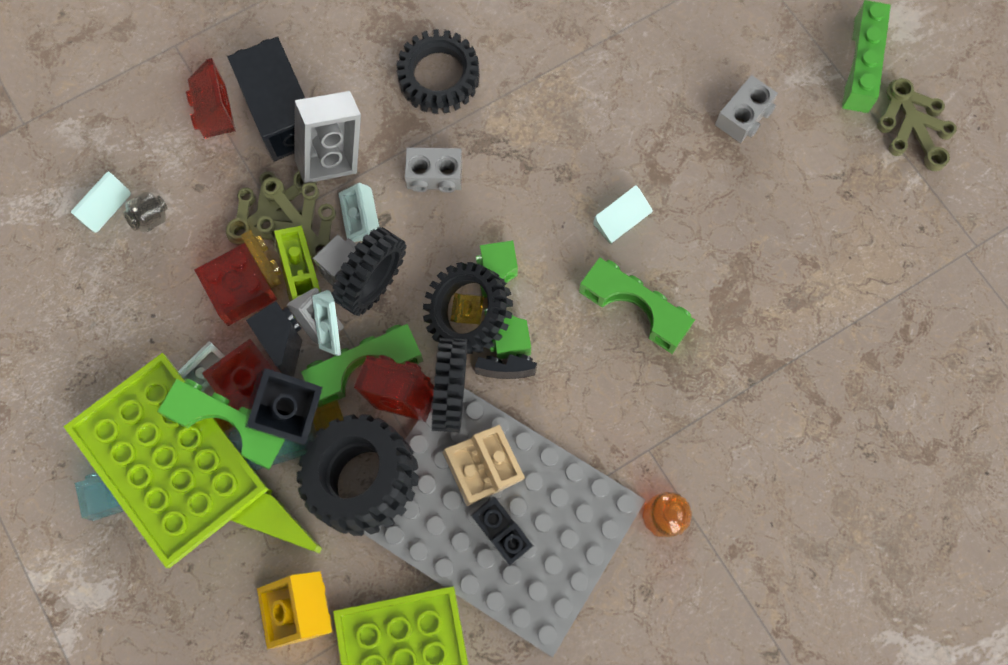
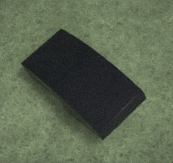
[475,354,537,379]
[470,496,533,565]

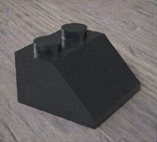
[246,301,303,377]
[245,368,323,445]

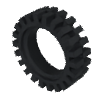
[396,29,480,114]
[332,227,407,316]
[423,262,513,354]
[432,337,467,433]

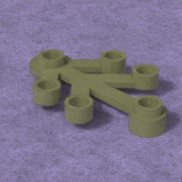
[877,78,957,171]
[226,171,317,245]
[257,177,336,264]

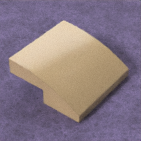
[442,425,525,506]

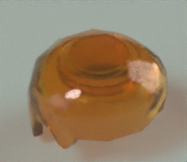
[643,492,692,537]

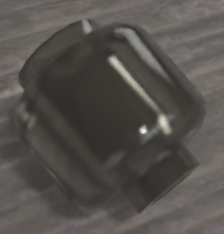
[123,192,168,233]

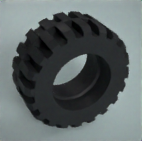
[297,414,419,536]

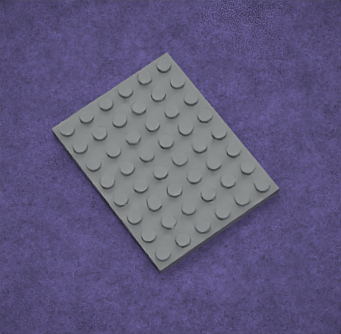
[364,388,646,657]

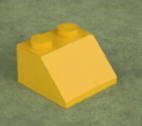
[257,571,332,649]

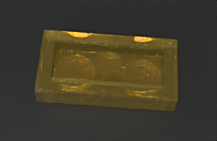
[241,230,282,288]

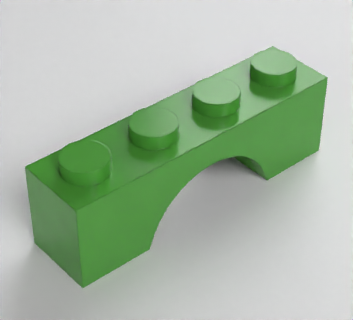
[842,0,891,113]
[476,240,531,360]
[579,257,695,354]
[301,324,423,409]
[158,378,285,470]

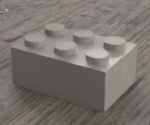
[295,91,361,184]

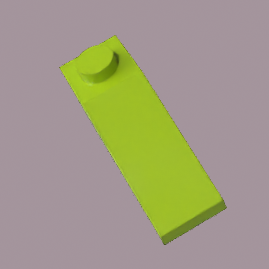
[274,226,321,319]
[231,489,322,554]

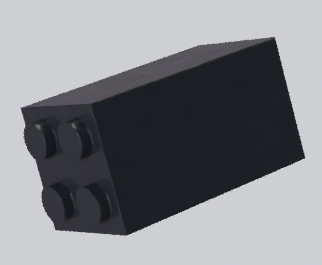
[227,36,306,162]

